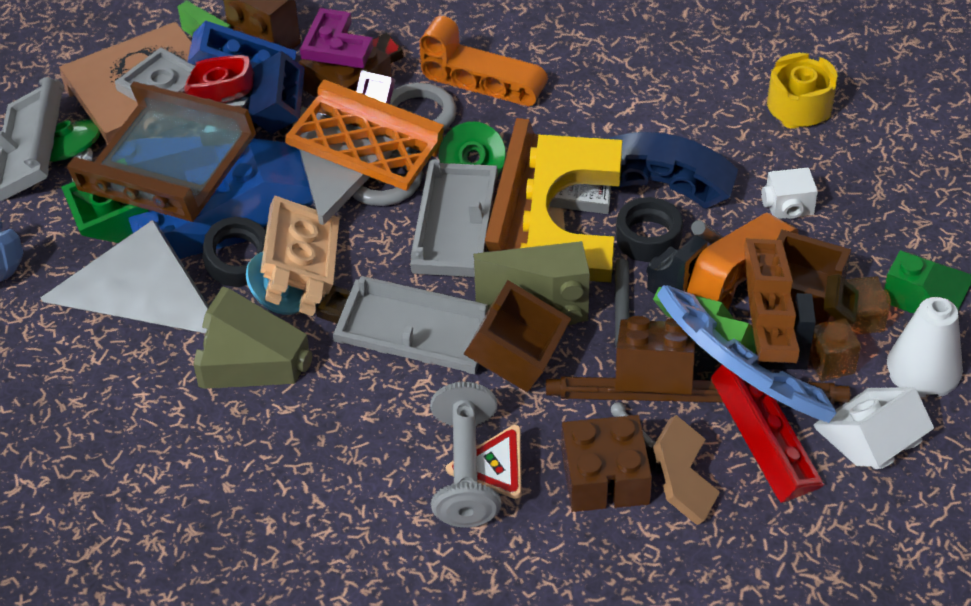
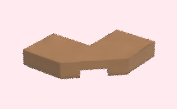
[653,415,720,525]

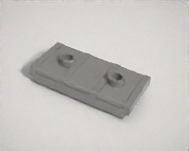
[0,77,64,201]
[410,159,498,277]
[333,276,488,375]

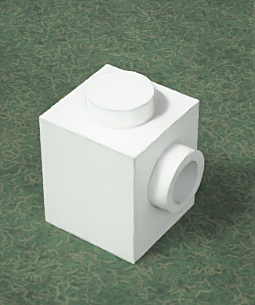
[762,167,818,219]

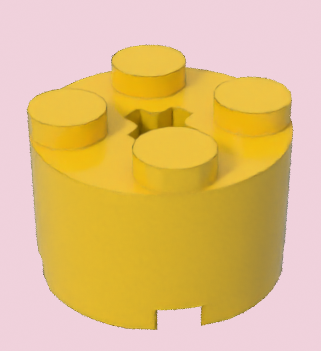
[767,53,837,129]

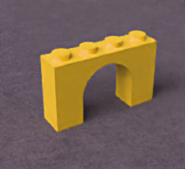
[520,135,622,282]

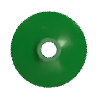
[49,120,100,162]
[439,121,506,177]

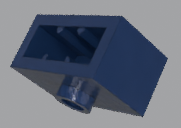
[249,51,305,134]

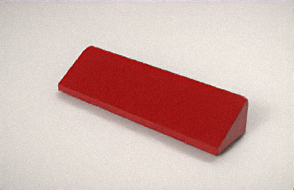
[711,365,824,502]

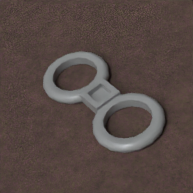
[352,83,457,206]

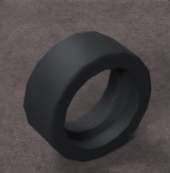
[616,197,683,262]
[203,216,266,287]

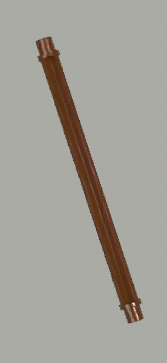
[546,376,850,405]

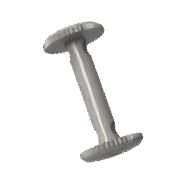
[430,382,501,527]

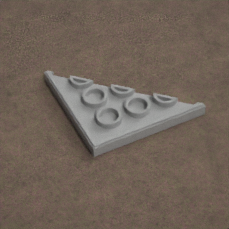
[292,106,395,225]
[40,220,209,334]

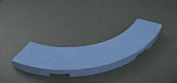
[657,285,836,423]

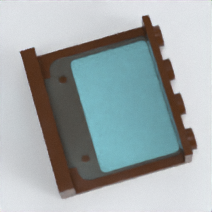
[67,81,256,222]

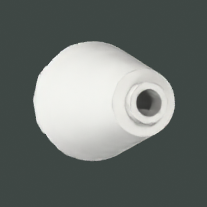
[887,297,963,398]

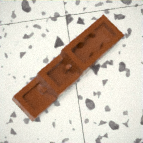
[744,238,800,363]

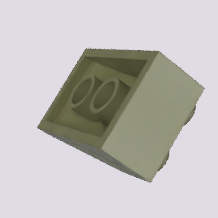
[473,241,590,325]

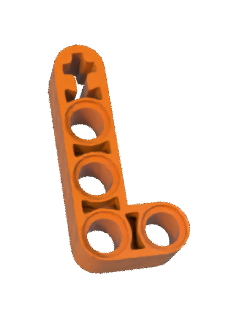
[419,16,548,106]
[686,212,798,310]

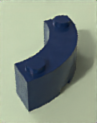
[607,132,738,209]

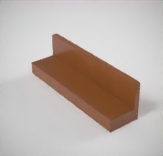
[485,118,542,252]

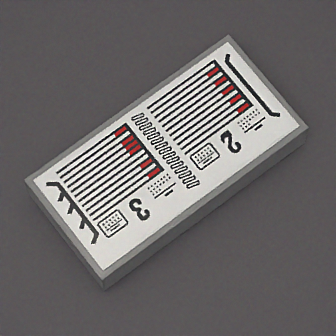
[550,184,611,214]

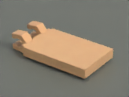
[260,196,339,316]

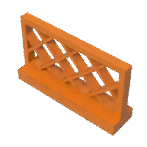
[285,79,444,191]

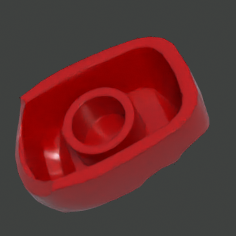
[184,55,254,103]

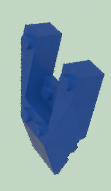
[112,139,314,259]

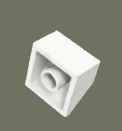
[813,387,934,469]

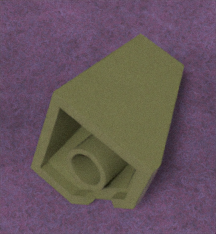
[193,286,312,389]

